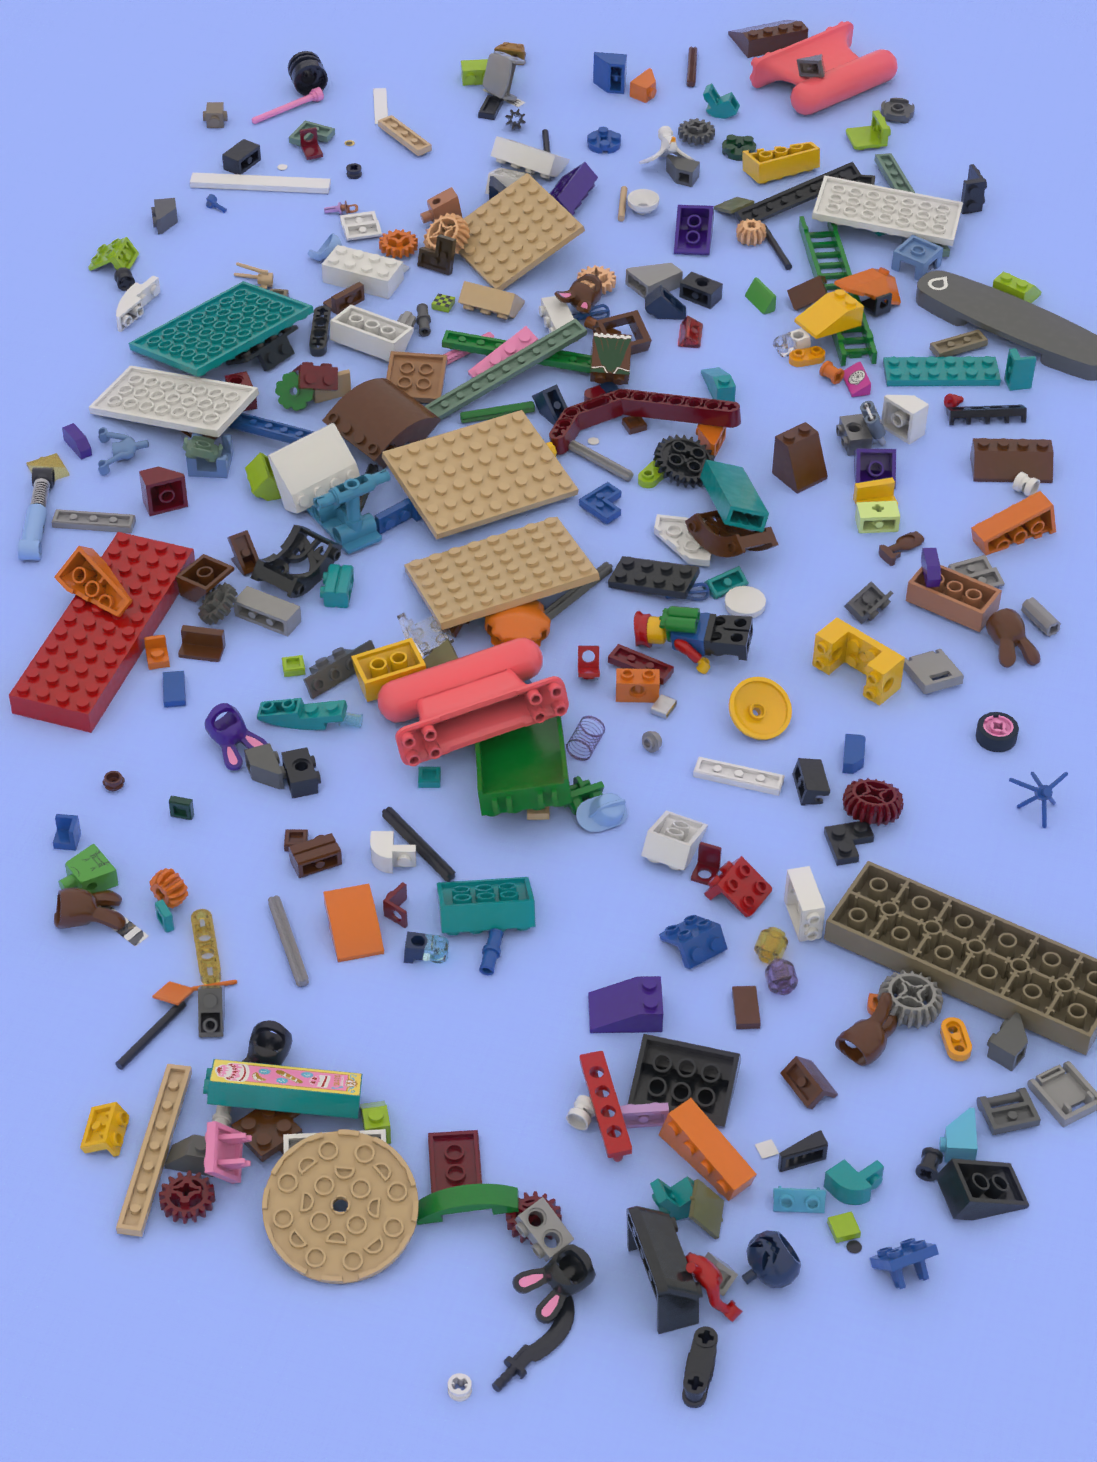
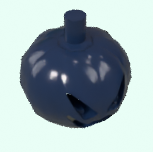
[742,1230,801,1288]

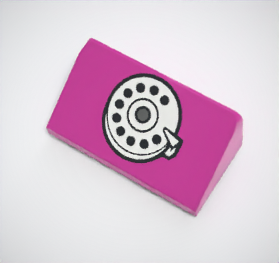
[843,362,871,397]

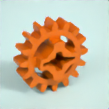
[379,229,418,259]

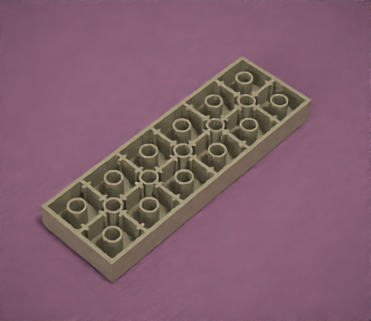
[824,861,1097,1055]

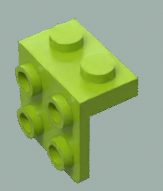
[846,110,891,150]

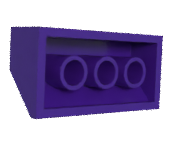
[549,162,598,216]

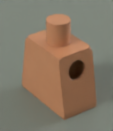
[420,187,463,224]

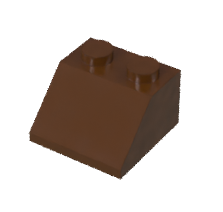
[176,554,235,602]

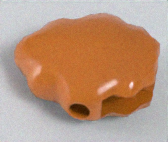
[484,600,551,647]

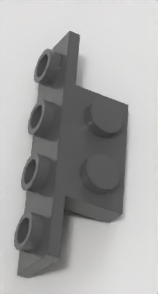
[303,640,375,699]

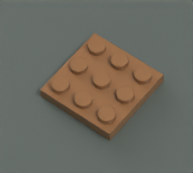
[386,351,448,403]

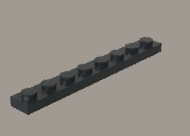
[735,161,862,222]

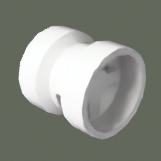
[1012,472,1040,496]
[566,1095,595,1130]

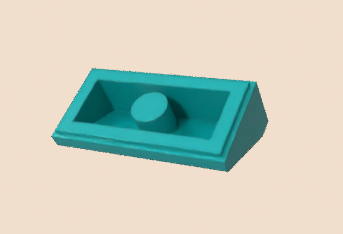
[702,566,749,600]

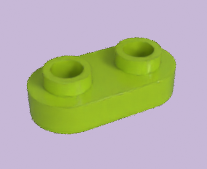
[638,461,664,488]

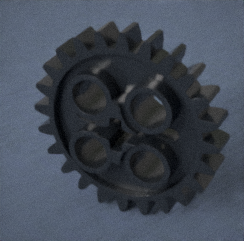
[653,434,715,488]

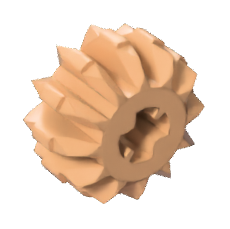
[736,219,766,246]

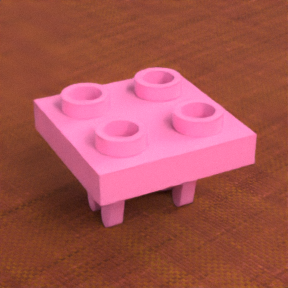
[204,1121,252,1184]

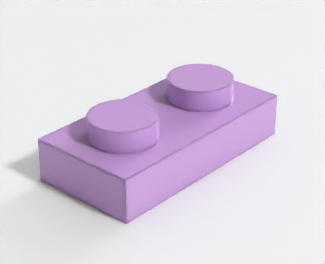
[620,1102,669,1128]

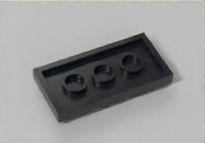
[608,556,700,599]

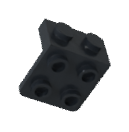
[961,164,987,214]

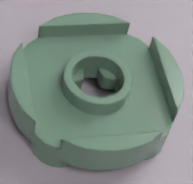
[182,436,223,462]

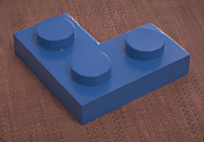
[579,482,622,524]

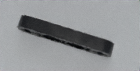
[309,306,331,357]

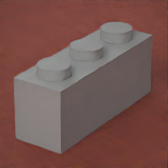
[234,586,301,637]

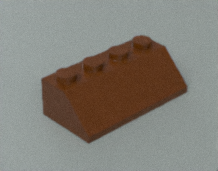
[970,438,1054,483]

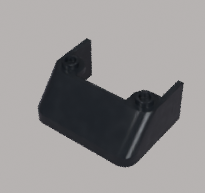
[626,1206,703,1334]

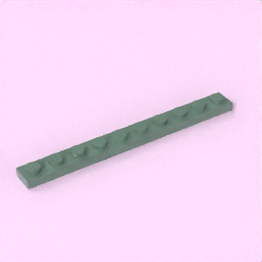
[874,153,950,257]
[424,318,587,420]

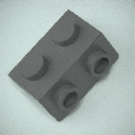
[844,581,894,624]

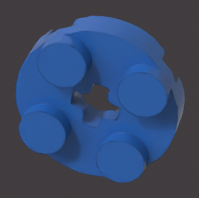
[587,126,621,154]

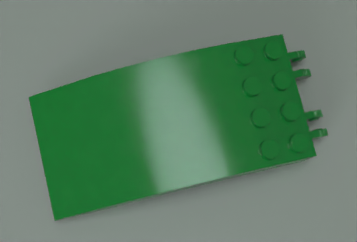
[475,716,572,817]

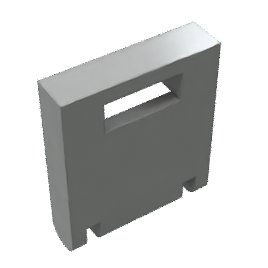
[903,649,964,694]
[1027,1061,1097,1128]

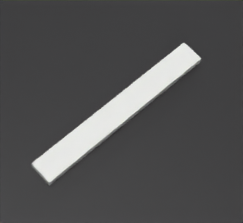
[190,172,331,194]

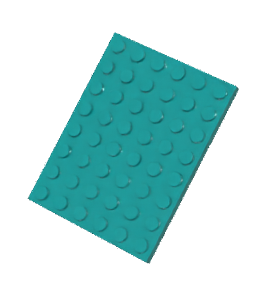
[128,281,314,377]

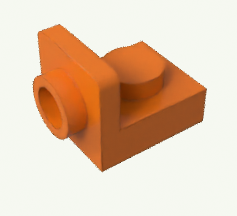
[144,635,170,670]

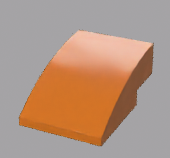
[323,883,384,962]

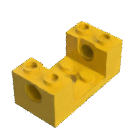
[812,617,905,706]

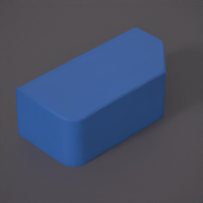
[842,734,866,774]

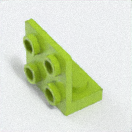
[88,237,139,271]

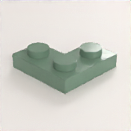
[289,120,335,147]

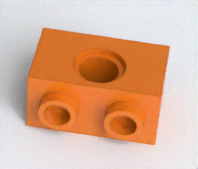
[616,668,660,703]

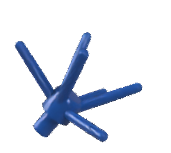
[1009,772,1068,828]

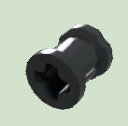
[915,1147,944,1182]

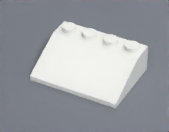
[267,423,360,514]

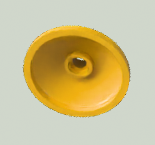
[728,677,792,740]

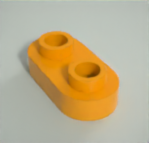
[789,346,825,367]
[940,1017,972,1062]

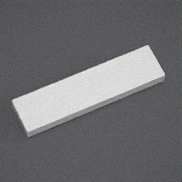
[693,757,785,796]

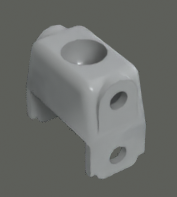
[483,51,526,100]

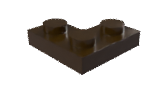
[417,234,456,275]

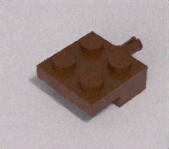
[231,1109,302,1162]

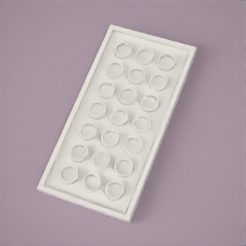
[812,175,963,246]
[88,365,259,437]

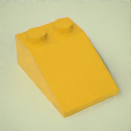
[794,289,864,339]

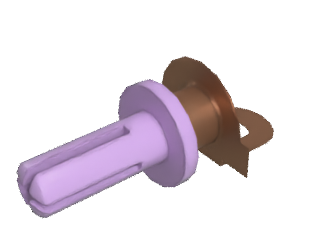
[324,200,358,215]

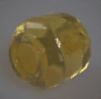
[754,927,788,964]

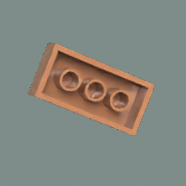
[905,565,1002,632]

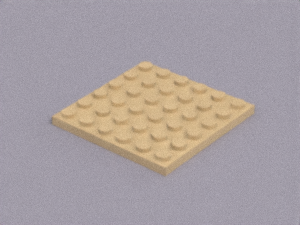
[459,173,585,290]

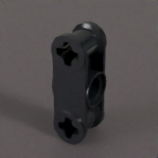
[682,1326,718,1408]

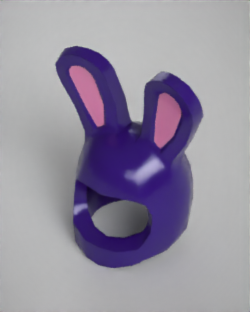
[204,703,268,771]

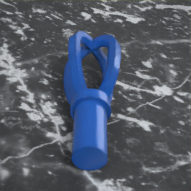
[572,304,610,321]
[665,582,710,601]

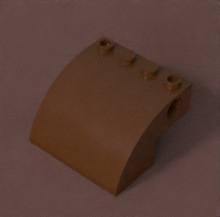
[322,378,441,469]

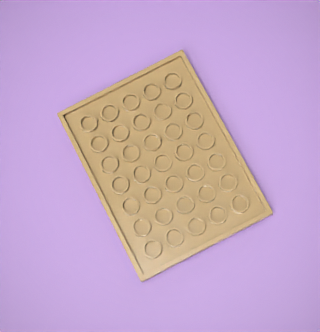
[382,410,579,540]
[404,516,600,630]

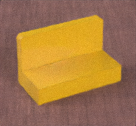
[853,477,898,505]

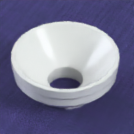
[627,189,659,215]

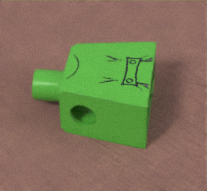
[58,844,119,893]

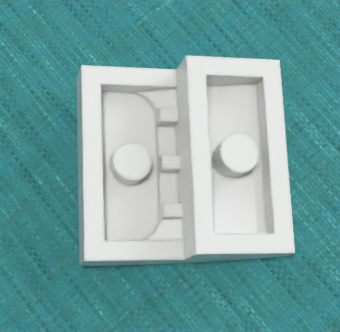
[340,211,382,241]

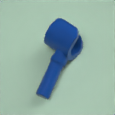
[206,194,227,213]

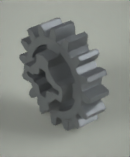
[678,118,715,146]
[198,582,238,625]

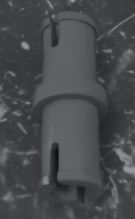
[416,303,431,337]

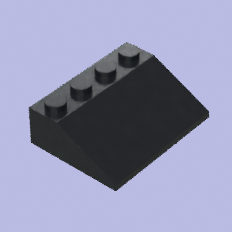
[628,1034,741,1127]

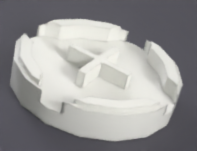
[724,586,766,618]

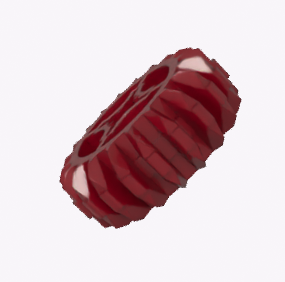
[842,778,904,826]

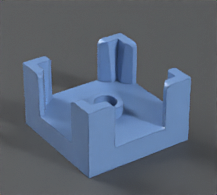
[891,235,943,281]
[186,433,233,478]

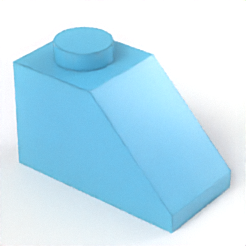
[939,1108,978,1163]

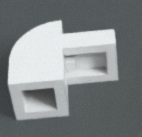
[370,831,416,874]

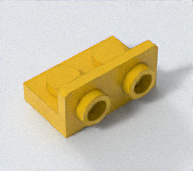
[80,1102,129,1157]

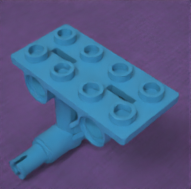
[307,469,391,554]

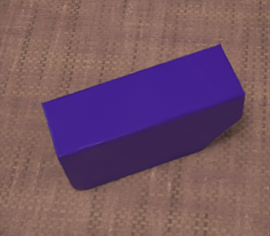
[62,423,92,460]
[920,548,941,587]

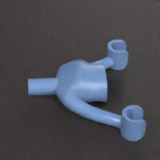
[98,427,149,476]

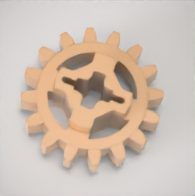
[577,265,616,295]

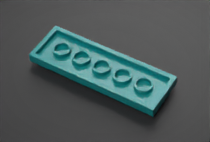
[883,356,1001,386]

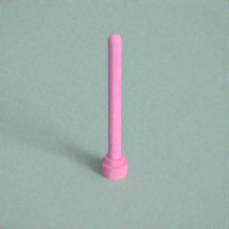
[252,87,324,124]

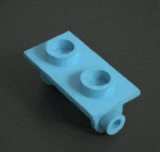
[773,1186,826,1213]

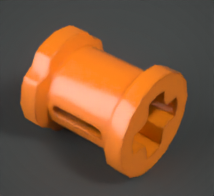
[819,361,845,384]

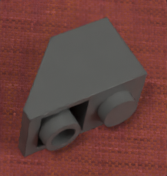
[666,154,700,187]
[151,198,178,234]
[244,743,286,790]
[198,985,225,1037]
[987,1012,1028,1071]

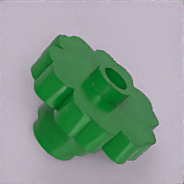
[275,371,315,411]

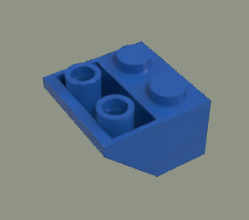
[593,52,627,94]

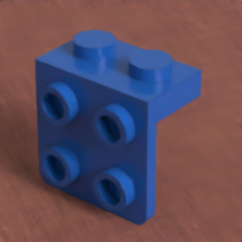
[659,915,728,969]

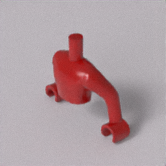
[685,1252,743,1322]

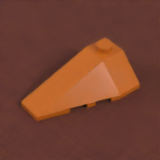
[834,267,901,305]
[54,546,132,617]

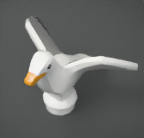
[639,126,694,165]

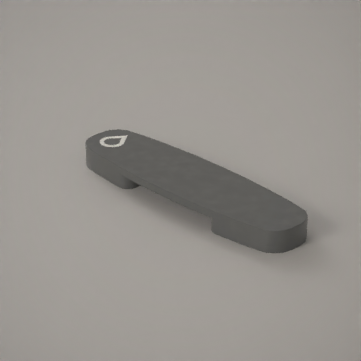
[915,270,1097,381]

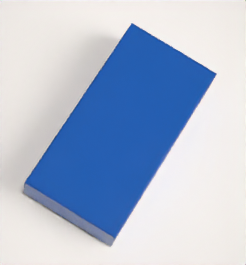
[163,670,186,707]

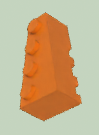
[971,491,1056,555]
[659,1098,757,1201]

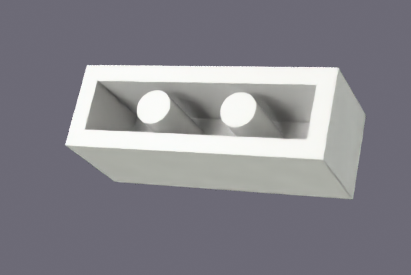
[538,296,578,342]

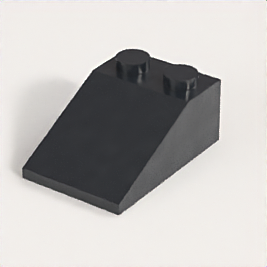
[935,1159,1030,1220]

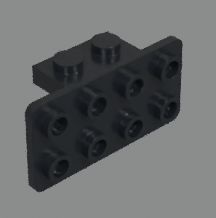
[225,325,298,371]

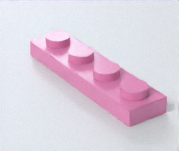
[468,326,538,378]

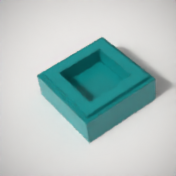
[418,767,441,788]
[155,899,174,933]

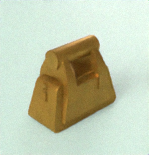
[494,42,526,65]

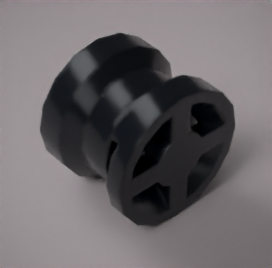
[114,267,135,291]

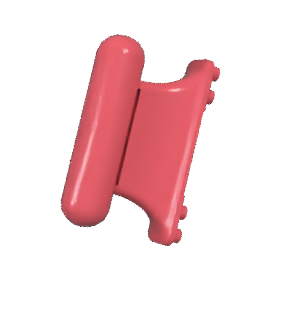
[750,21,898,115]
[378,637,569,766]

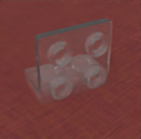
[397,612,454,657]

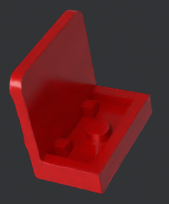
[704,856,772,917]

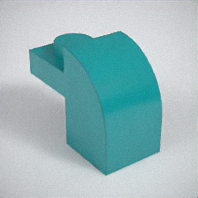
[703,83,740,119]
[823,1159,884,1205]
[650,1176,694,1220]

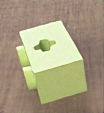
[855,501,900,533]

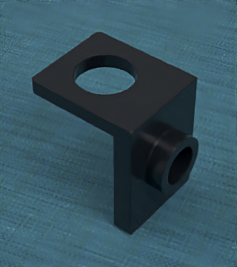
[861,293,892,317]

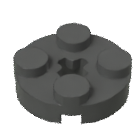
[881,98,915,124]

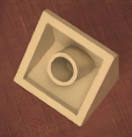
[313,369,351,404]

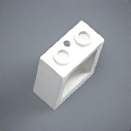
[784,866,825,942]

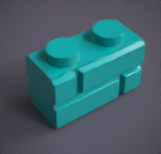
[320,564,354,608]

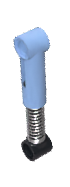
[18,467,55,560]

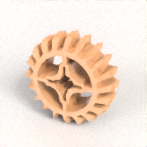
[423,213,470,254]

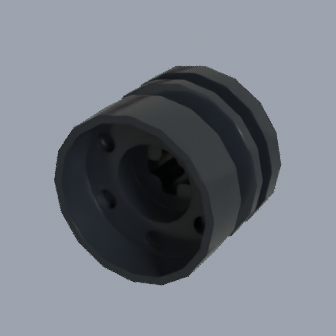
[287,51,328,96]

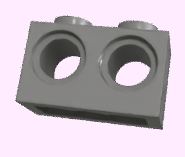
[515,1197,574,1262]

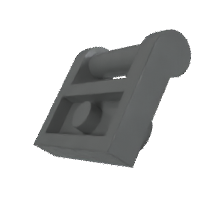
[977,1087,1041,1135]

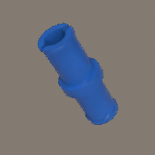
[479,928,504,975]

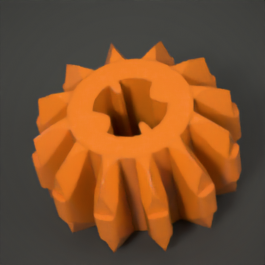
[149,868,188,908]

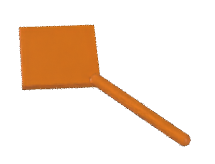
[152,980,237,1005]

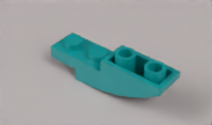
[257,698,348,730]

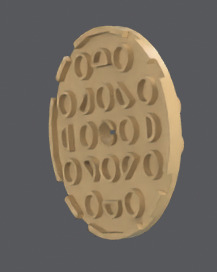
[262,1129,419,1284]

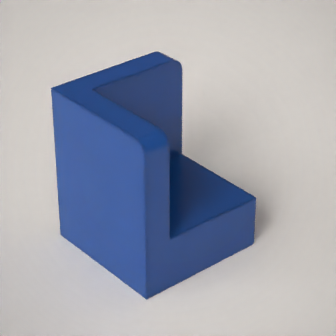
[53,814,81,851]

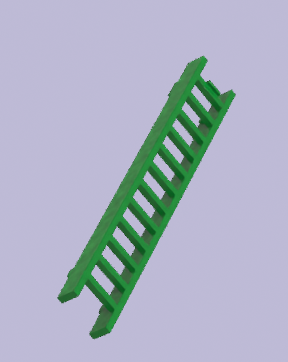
[798,216,877,366]

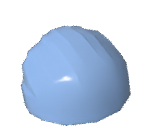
[308,233,342,261]

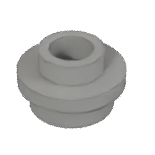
[642,731,662,753]

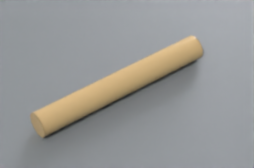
[618,186,628,222]

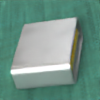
[650,694,677,719]

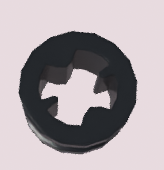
[346,163,362,179]

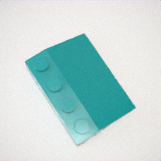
[437,877,536,935]

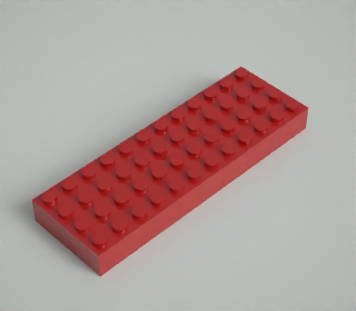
[9,532,195,733]

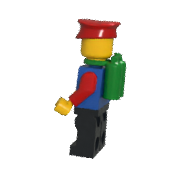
[634,606,753,674]

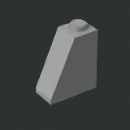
[625,263,683,299]

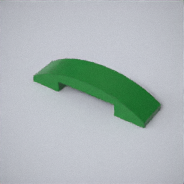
[417,1184,519,1225]

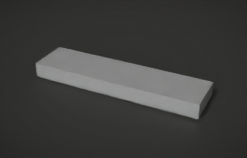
[51,509,136,533]

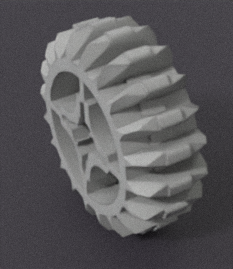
[877,970,943,1029]

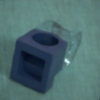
[404,931,449,964]

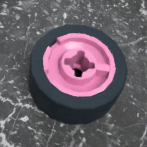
[975,712,1019,752]

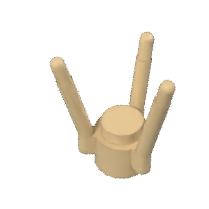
[234,262,274,289]

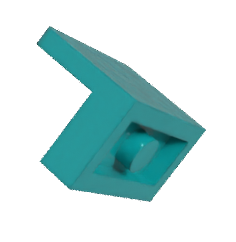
[1004,348,1036,391]

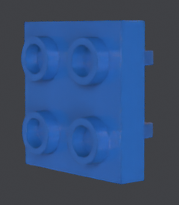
[870,1238,939,1289]

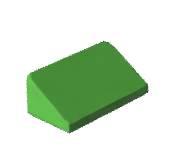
[745,277,776,315]

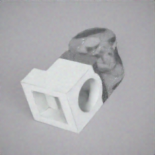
[773,328,811,357]

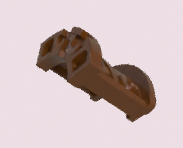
[685,510,779,558]

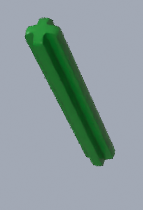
[460,401,535,423]

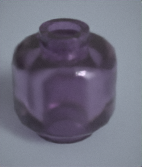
[765,959,798,995]

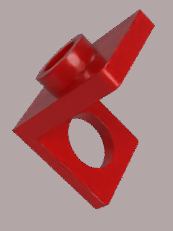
[578,645,600,679]

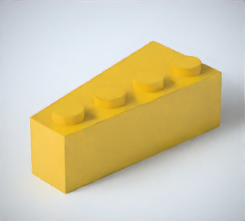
[742,142,820,184]

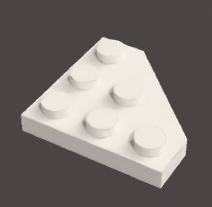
[654,514,712,567]

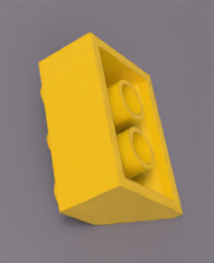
[351,638,426,702]

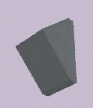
[797,54,825,77]

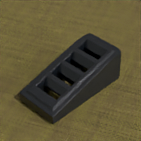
[778,1130,828,1172]

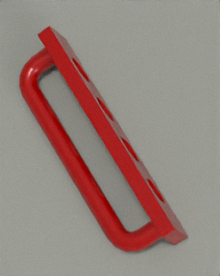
[579,1051,632,1162]

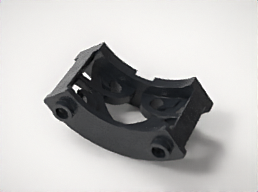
[250,525,342,598]

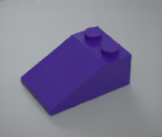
[674,205,714,255]
[588,976,664,1033]

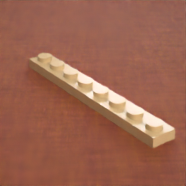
[116,1064,192,1237]

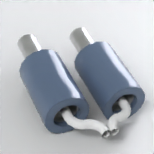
[860,401,886,446]

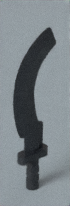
[492,1296,575,1392]

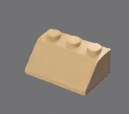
[458,281,525,320]

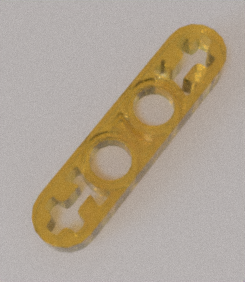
[191,909,222,985]

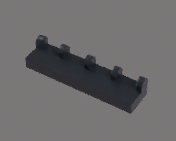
[946,404,1027,425]

